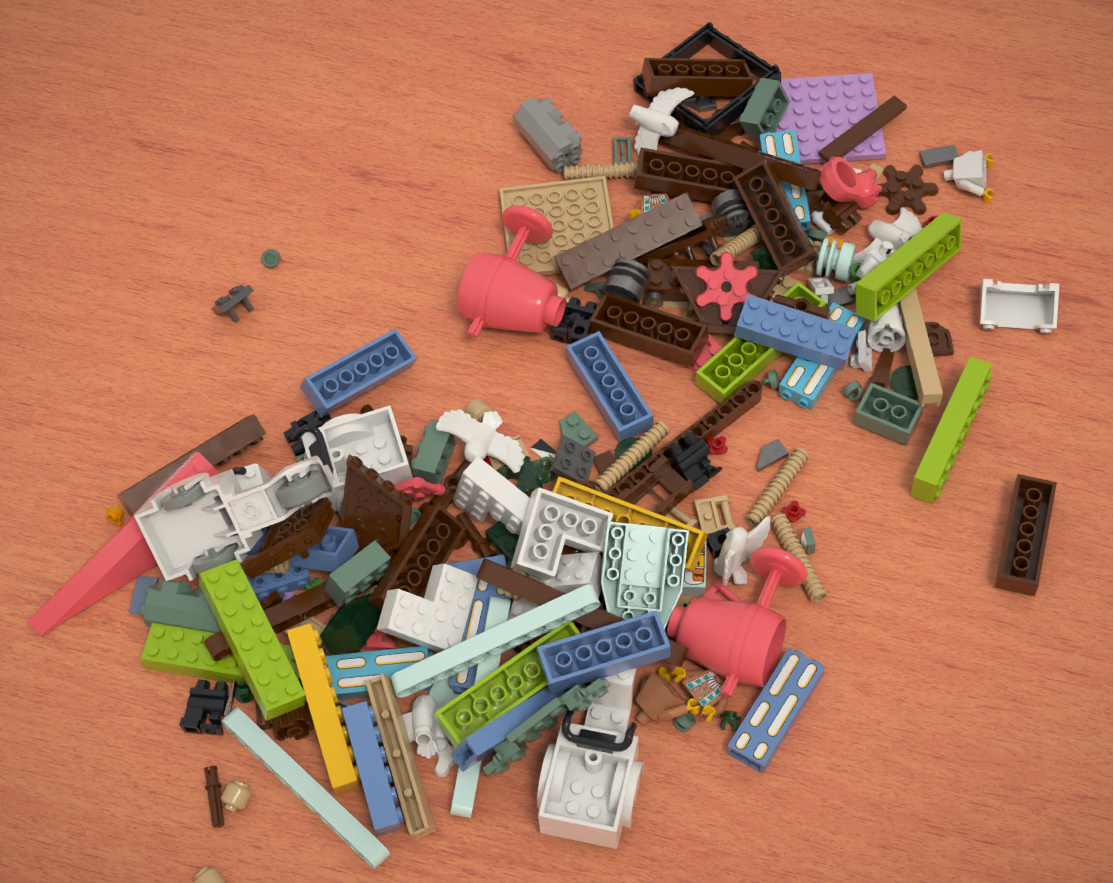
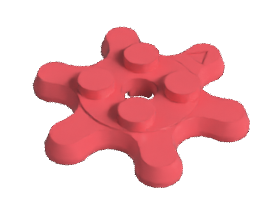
[695,252,758,322]

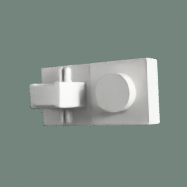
[808,277,834,304]
[850,330,873,372]

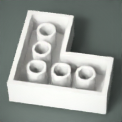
[453,456,530,536]
[510,488,613,580]
[507,552,603,634]
[377,564,478,652]

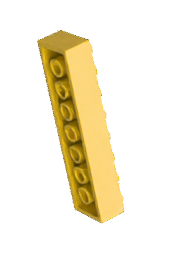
[553,477,708,572]
[287,623,361,795]

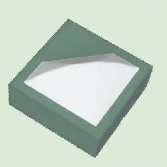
[801,527,816,555]

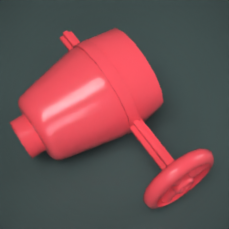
[457,205,566,338]
[667,547,808,698]

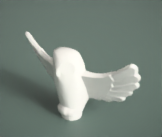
[629,87,694,156]
[853,207,923,264]
[436,409,525,473]
[713,516,771,586]
[377,694,446,759]

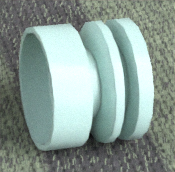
[816,237,856,282]

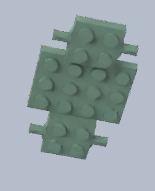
[482,678,611,776]

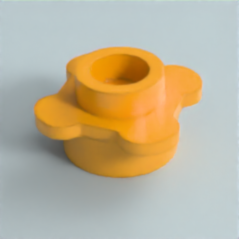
[105,506,124,526]

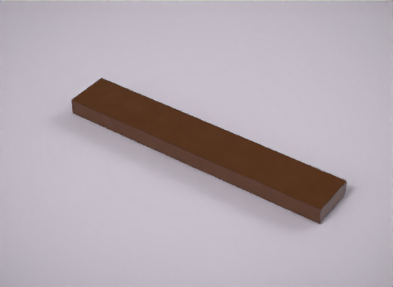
[819,95,907,162]

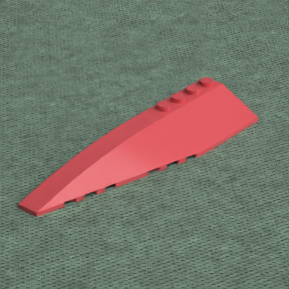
[27,452,219,636]

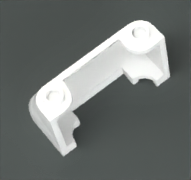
[979,279,1059,334]

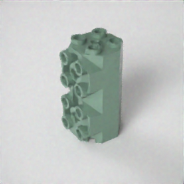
[140,578,221,633]

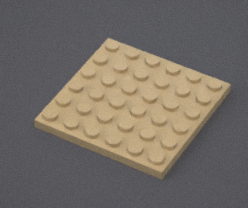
[499,176,614,276]

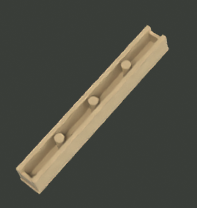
[898,288,943,407]
[365,673,436,839]

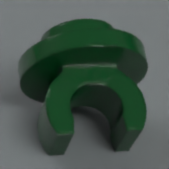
[235,682,254,703]
[720,711,741,731]

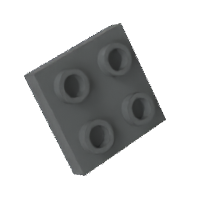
[211,285,254,322]
[551,435,596,483]

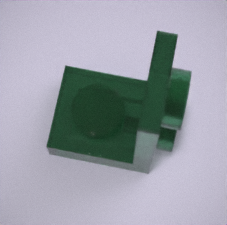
[750,245,784,280]

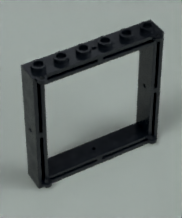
[633,22,782,136]

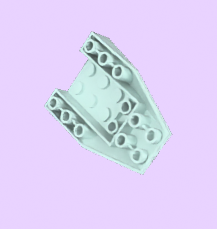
[601,521,689,630]

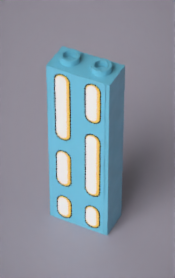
[760,130,811,231]
[778,303,866,410]
[324,646,433,700]

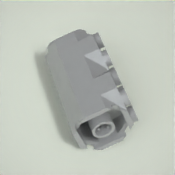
[513,97,583,173]

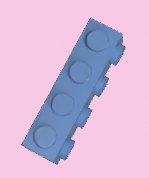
[246,566,312,602]

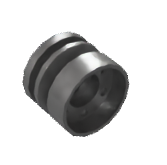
[711,189,756,237]
[603,258,651,303]

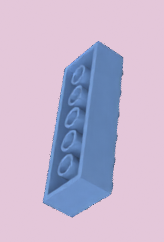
[734,294,856,371]
[300,329,417,418]
[566,331,654,443]
[247,526,359,572]
[537,610,671,694]
[342,701,404,836]

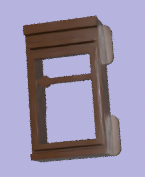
[615,456,695,516]

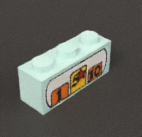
[681,542,706,596]

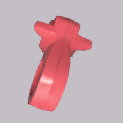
[819,157,882,209]

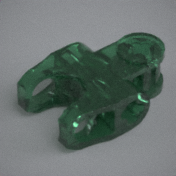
[497,456,556,498]

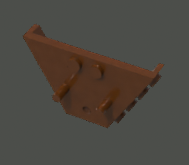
[636,213,729,265]
[670,266,785,334]
[340,454,413,556]
[241,497,335,579]

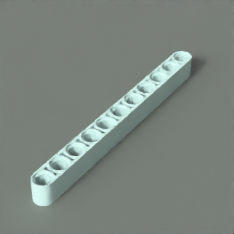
[390,585,600,698]
[450,596,511,818]
[221,707,390,869]

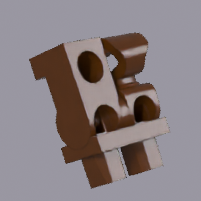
[809,190,862,234]

